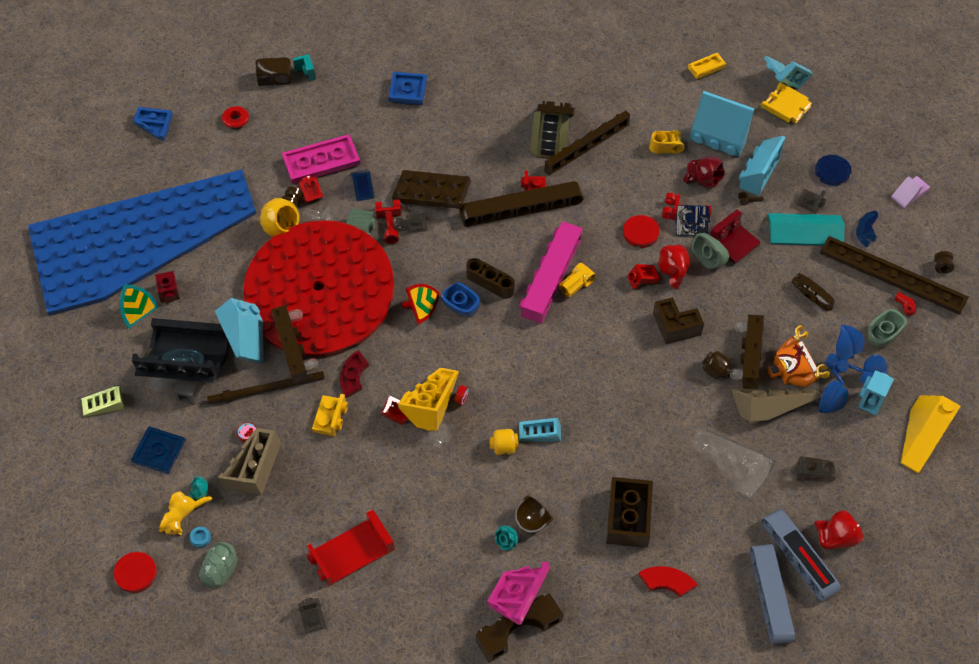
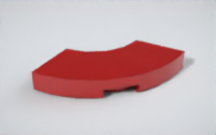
[638,566,698,597]

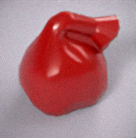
[658,244,690,289]
[814,510,864,549]

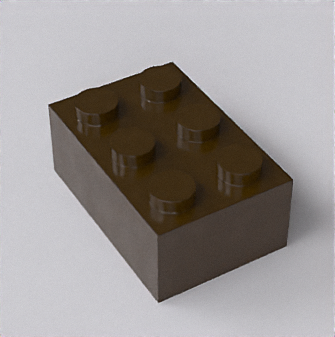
[606,477,653,548]

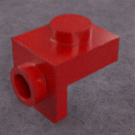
[381,396,410,425]

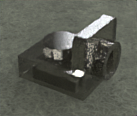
[796,189,827,214]
[298,598,327,634]

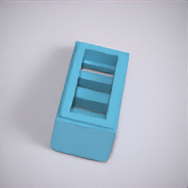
[519,418,561,442]

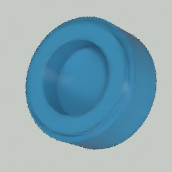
[189,527,211,548]

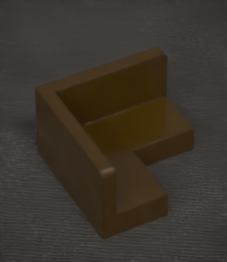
[653,297,704,344]

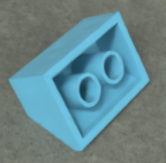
[738,136,786,196]

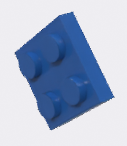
[388,72,427,105]

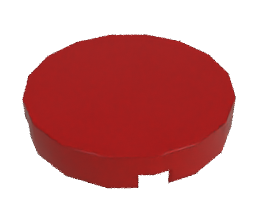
[623,215,659,248]
[114,551,157,594]

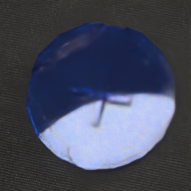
[815,154,851,186]

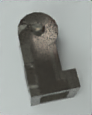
[795,456,836,482]

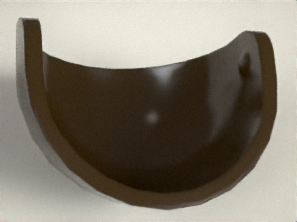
[515,495,553,533]

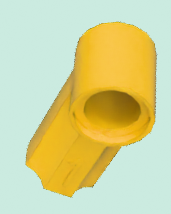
[559,262,596,297]

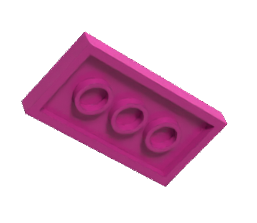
[282,134,361,184]

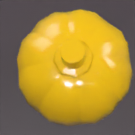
[260,198,300,237]

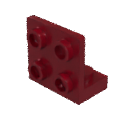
[710,209,760,264]

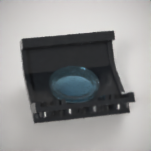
[131,318,229,383]

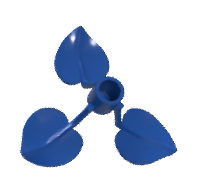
[819,325,888,413]

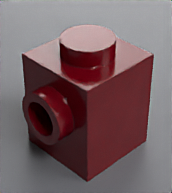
[155,271,180,303]

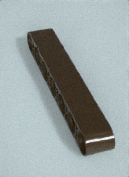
[459,181,584,227]

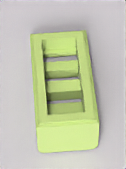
[82,386,124,417]

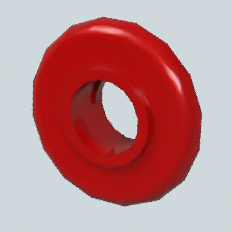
[222,106,249,128]

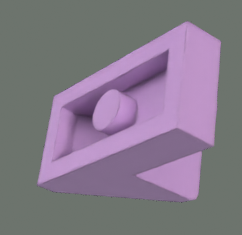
[891,176,930,209]

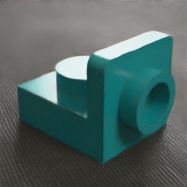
[293,54,316,81]

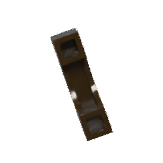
[476,593,563,663]

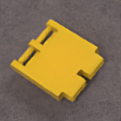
[760,83,812,123]

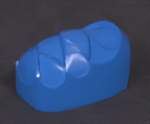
[441,282,480,317]

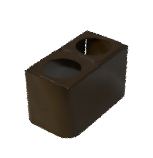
[255,57,292,86]

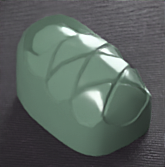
[691,233,729,269]
[867,309,907,348]
[199,541,238,589]

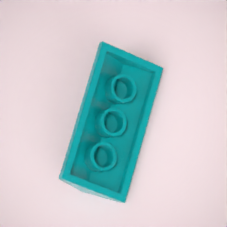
[768,213,845,246]

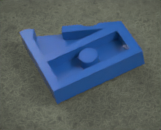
[133,107,173,141]

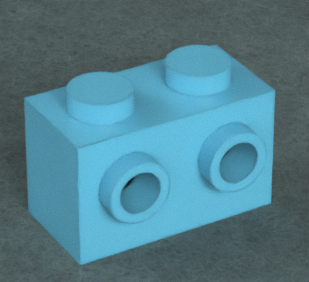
[858,370,894,416]

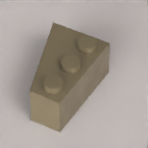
[218,428,281,495]

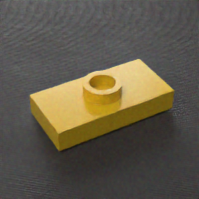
[688,53,726,79]

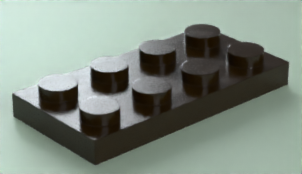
[537,101,575,115]
[392,170,471,209]

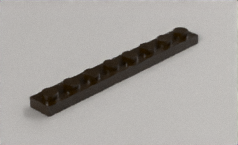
[820,236,969,315]

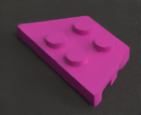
[488,562,550,625]

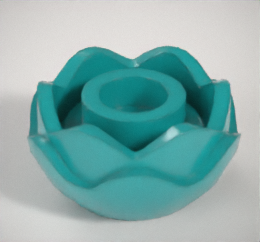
[189,476,208,501]
[495,525,518,551]

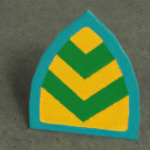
[119,284,159,329]

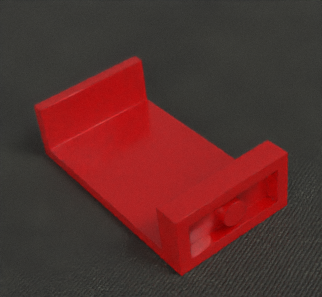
[306,509,395,586]

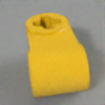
[649,130,685,154]

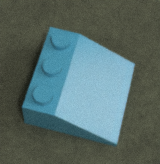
[690,91,754,157]

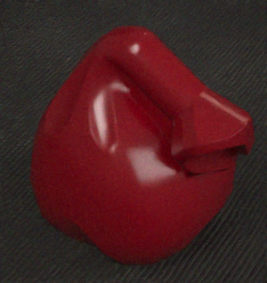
[683,156,725,189]

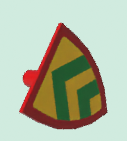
[402,284,440,324]

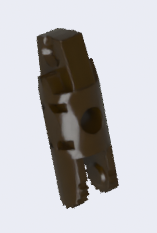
[792,273,834,311]

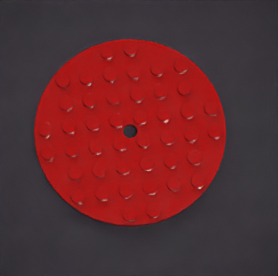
[243,220,394,357]

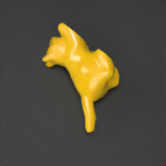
[159,491,212,535]

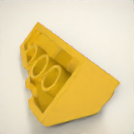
[398,368,459,431]
[900,395,961,474]

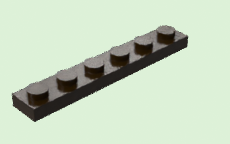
[544,110,630,176]

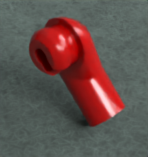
[894,292,916,316]

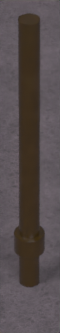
[207,371,325,404]

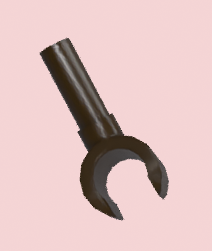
[738,191,764,205]

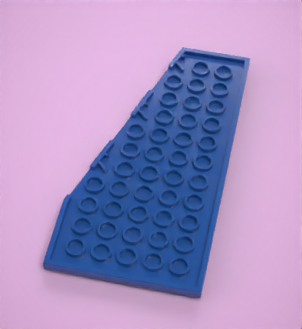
[28,169,256,316]

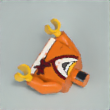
[767,325,830,387]

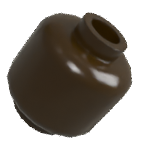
[702,351,732,380]

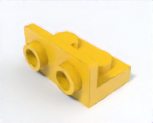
[312,394,348,437]

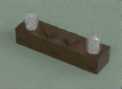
[271,305,318,384]
[729,315,764,389]

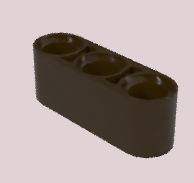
[466,258,515,299]

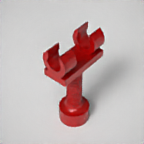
[662,193,712,221]
[375,200,401,244]

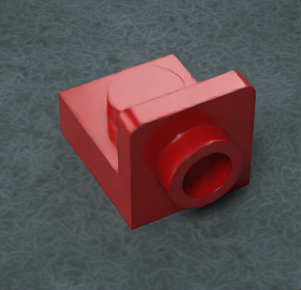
[521,170,546,191]
[298,176,323,203]
[627,264,661,289]

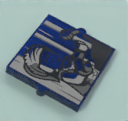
[674,205,710,236]

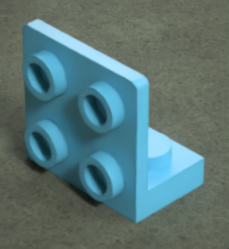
[764,56,813,89]

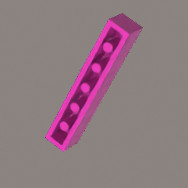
[519,221,583,324]

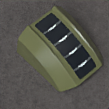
[530,112,569,157]

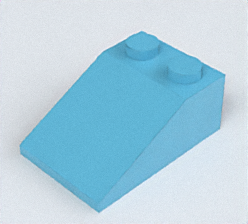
[215,298,264,364]

